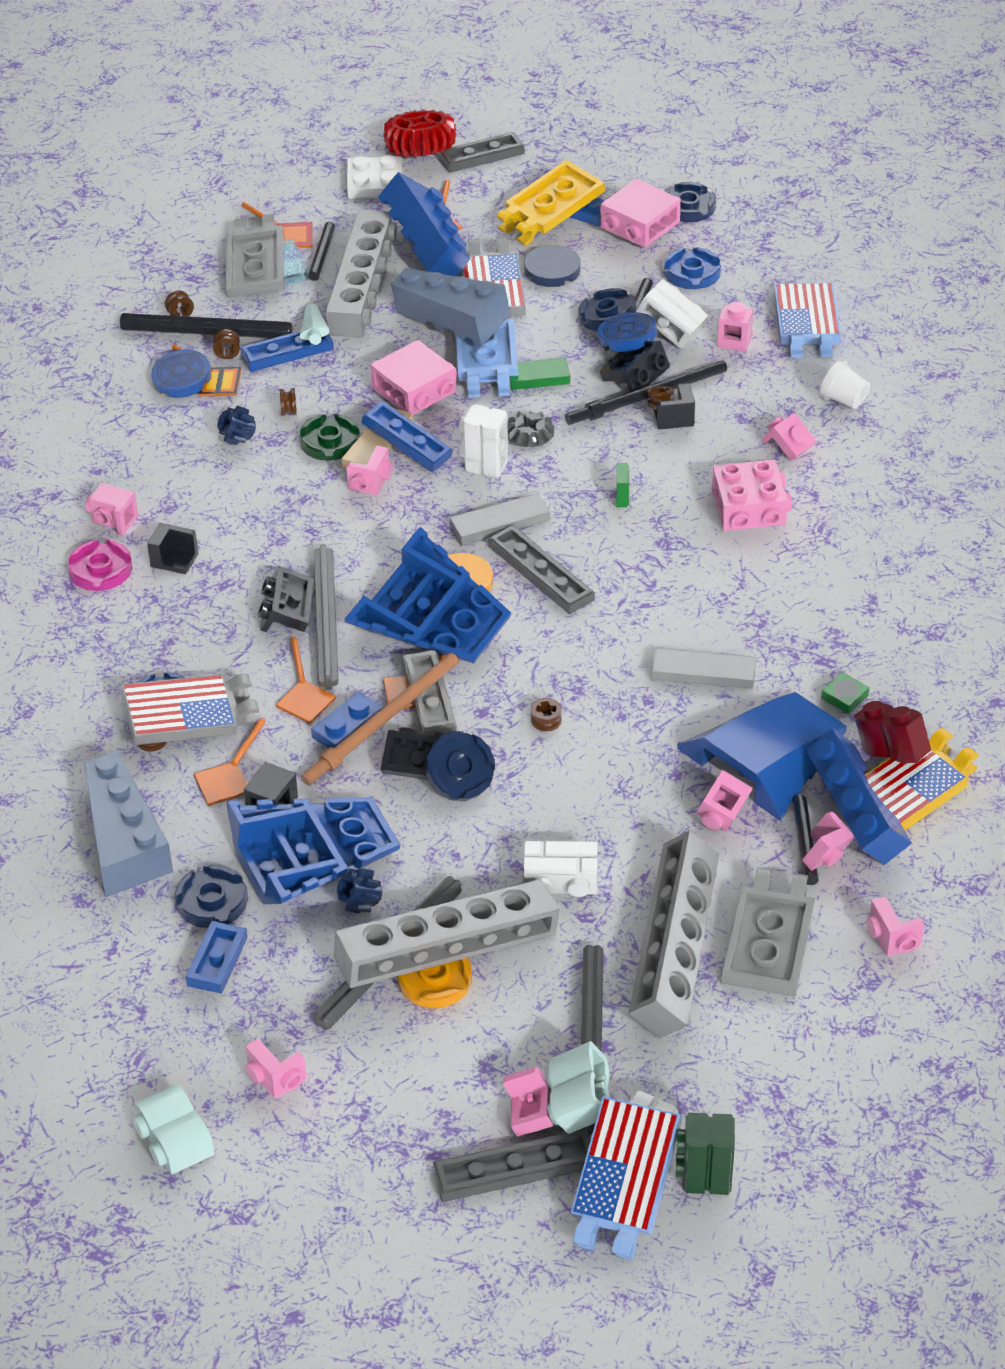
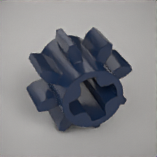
[217,405,256,445]
[337,868,382,913]

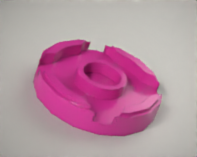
[67,540,133,591]

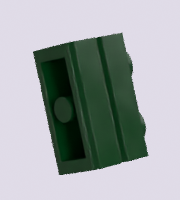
[675,1113,735,1195]

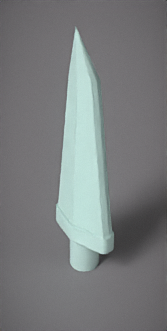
[300,303,329,345]

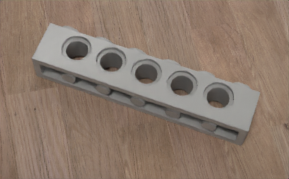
[326,209,397,338]
[628,830,719,1038]
[333,879,560,988]

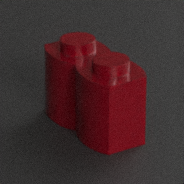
[854,701,931,763]

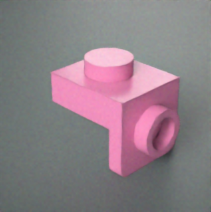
[762,413,817,461]
[346,446,393,495]
[802,811,855,871]
[866,896,924,956]
[245,1039,307,1099]
[503,1067,554,1137]

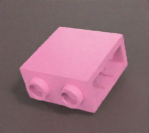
[600,179,681,248]
[370,340,457,415]
[712,460,792,531]

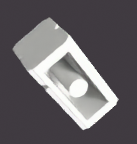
[636,279,708,349]
[459,404,508,478]
[524,841,598,897]

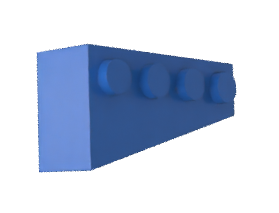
[378,172,470,276]

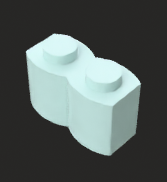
[546,1041,610,1134]
[132,1083,215,1175]

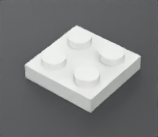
[347,155,403,199]

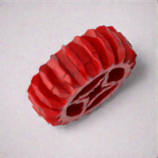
[383,109,456,158]

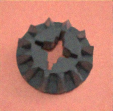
[507,410,554,447]

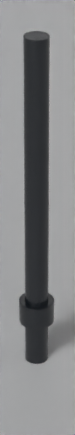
[565,360,727,425]

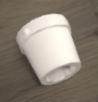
[820,360,870,409]

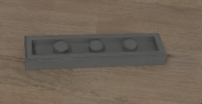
[488,525,595,615]
[433,1129,591,1202]

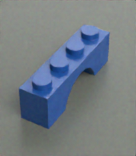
[806,728,912,865]

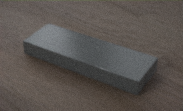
[439,132,525,173]

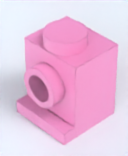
[717,302,753,352]
[85,483,138,536]
[696,770,753,832]

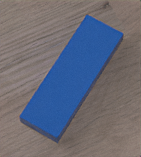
[240,331,334,372]
[361,401,453,472]

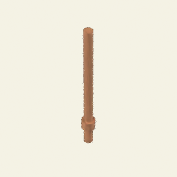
[301,653,459,786]

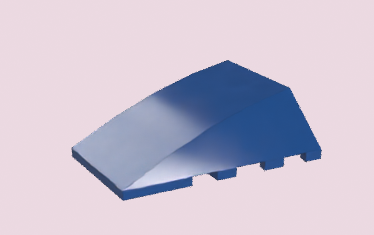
[344,527,511,664]
[677,692,847,821]
[226,797,401,905]

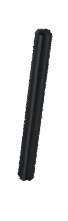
[120,313,293,338]

